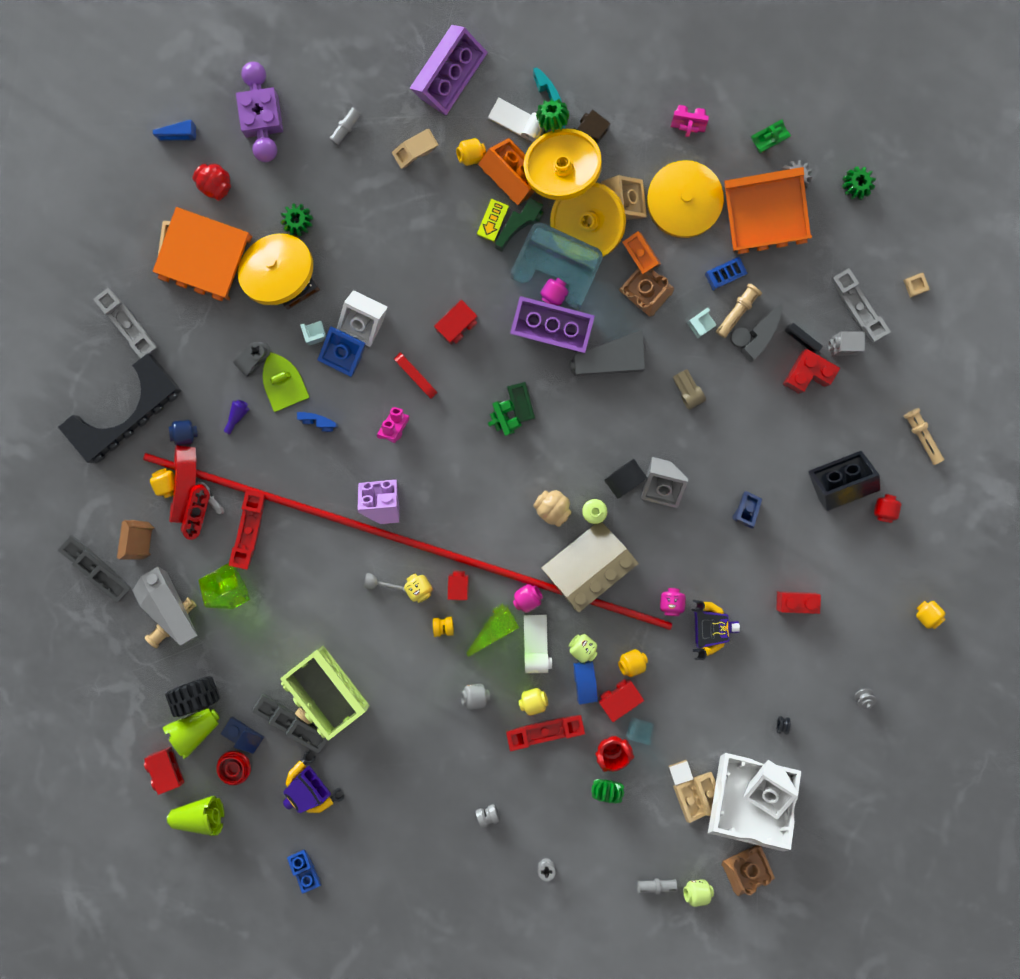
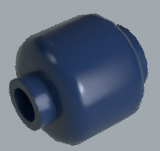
[169,420,198,446]

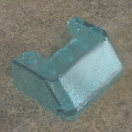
[511,223,603,310]

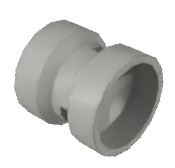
[476,804,500,829]

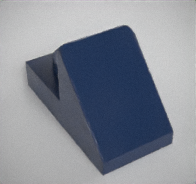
[732,491,762,529]
[221,717,264,754]

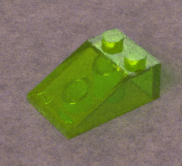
[466,603,519,657]

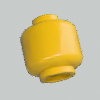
[456,138,486,166]
[150,468,175,498]
[916,601,946,630]
[618,649,648,677]

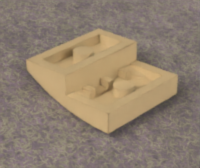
[673,772,716,823]

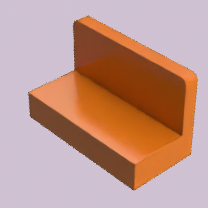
[622,231,661,275]

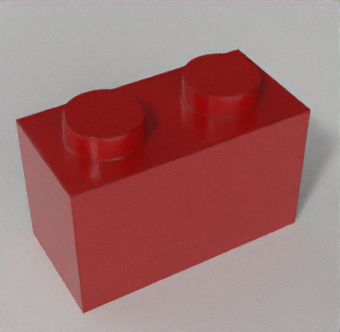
[434,299,478,345]
[447,571,469,600]
[776,591,821,614]
[598,679,645,722]
[144,747,185,795]

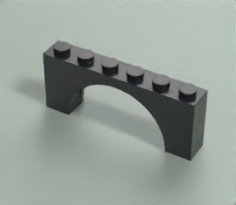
[58,353,182,463]

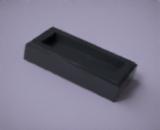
[785,323,823,353]

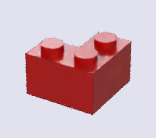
[783,349,840,394]

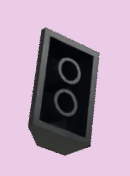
[808,450,881,511]

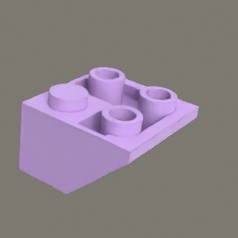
[358,479,399,524]

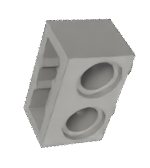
[828,331,865,356]

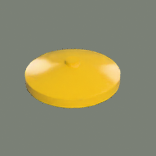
[524,129,602,200]
[647,160,724,238]
[550,182,626,260]
[238,234,313,305]

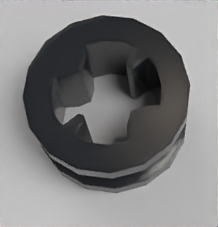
[776,716,791,735]

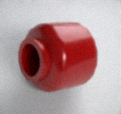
[874,494,902,523]

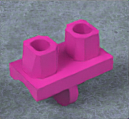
[671,105,709,137]
[377,407,409,443]

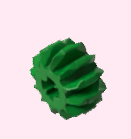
[536,98,569,133]
[842,166,876,200]
[280,203,313,237]
[591,779,624,804]

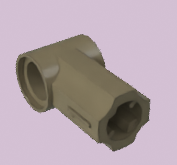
[672,369,706,410]

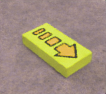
[477,199,509,242]

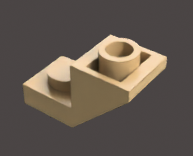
[392,129,439,169]

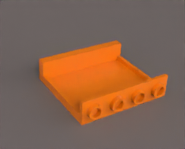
[724,167,812,254]
[153,207,252,301]

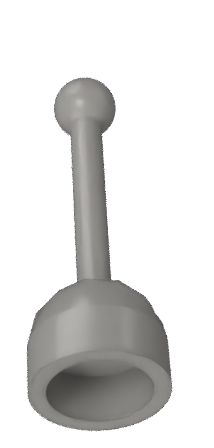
[363,573,406,593]

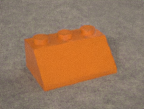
[478,138,535,205]

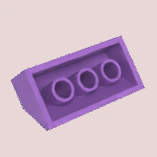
[410,25,488,115]
[510,296,595,353]

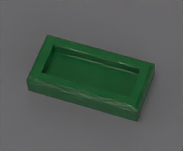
[507,382,535,423]

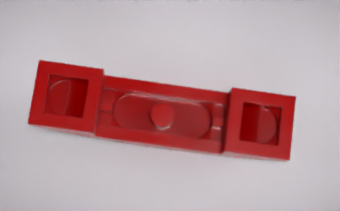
[169,446,196,523]
[228,491,265,570]
[506,715,585,751]

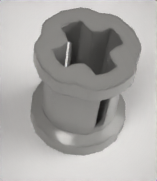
[538,858,555,881]

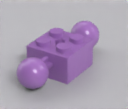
[236,62,283,162]

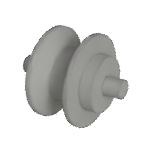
[854,688,877,709]

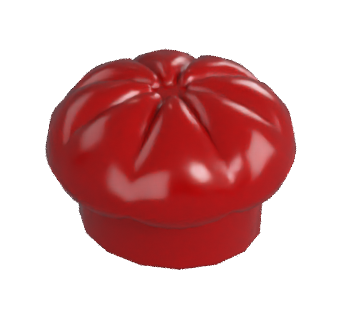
[216,751,251,785]

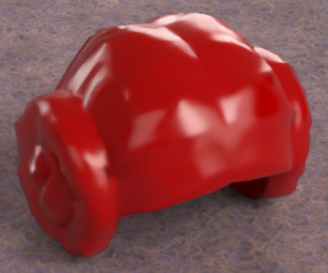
[192,164,231,201]
[595,736,635,772]

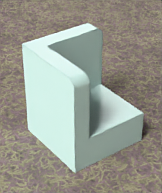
[687,308,716,339]
[300,321,326,346]

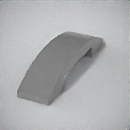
[832,268,891,343]
[93,288,157,359]

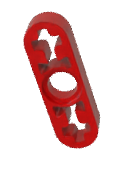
[394,352,438,399]
[181,484,210,540]

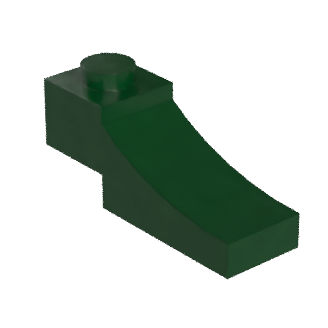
[495,198,544,252]

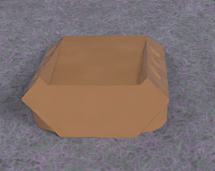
[619,268,674,317]
[117,520,155,559]
[721,845,775,896]

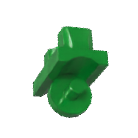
[751,119,791,154]
[488,400,522,436]

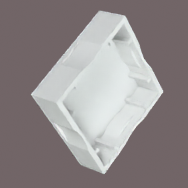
[708,753,801,851]

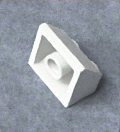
[337,290,388,347]
[744,760,798,820]

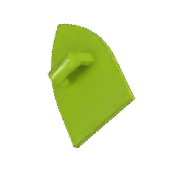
[263,352,310,412]

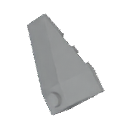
[132,567,198,646]

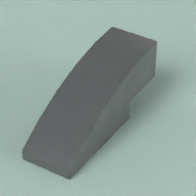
[741,304,783,362]

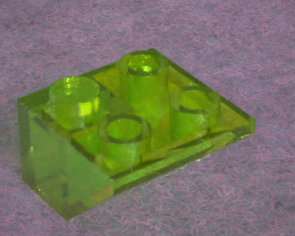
[198,563,250,609]

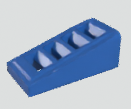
[153,120,196,141]
[705,257,748,291]

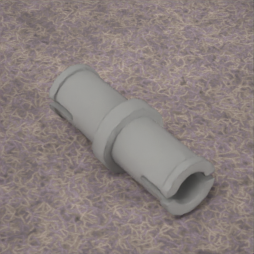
[329,107,361,146]
[637,878,677,895]

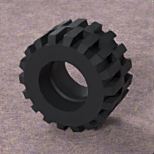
[165,676,220,717]

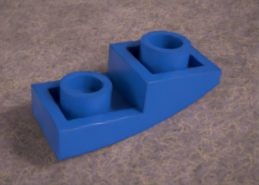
[297,412,338,432]
[573,661,598,705]
[287,850,322,894]

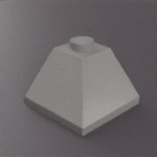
[641,457,688,508]

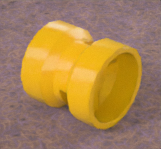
[433,616,454,637]

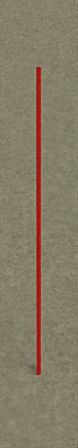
[143,453,672,630]

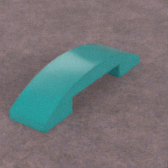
[533,67,565,130]

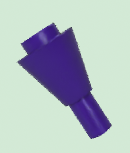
[223,399,250,434]

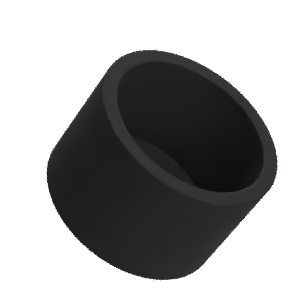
[604,459,647,499]

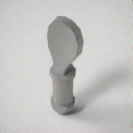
[195,482,224,515]

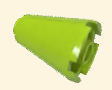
[163,708,220,759]
[167,796,224,836]

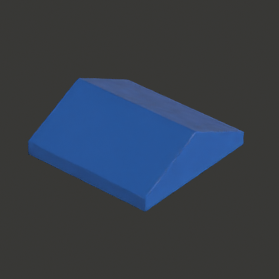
[317,326,366,377]

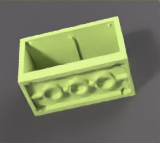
[280,645,370,741]

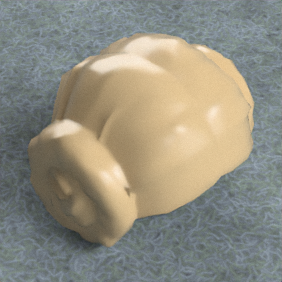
[533,490,571,527]

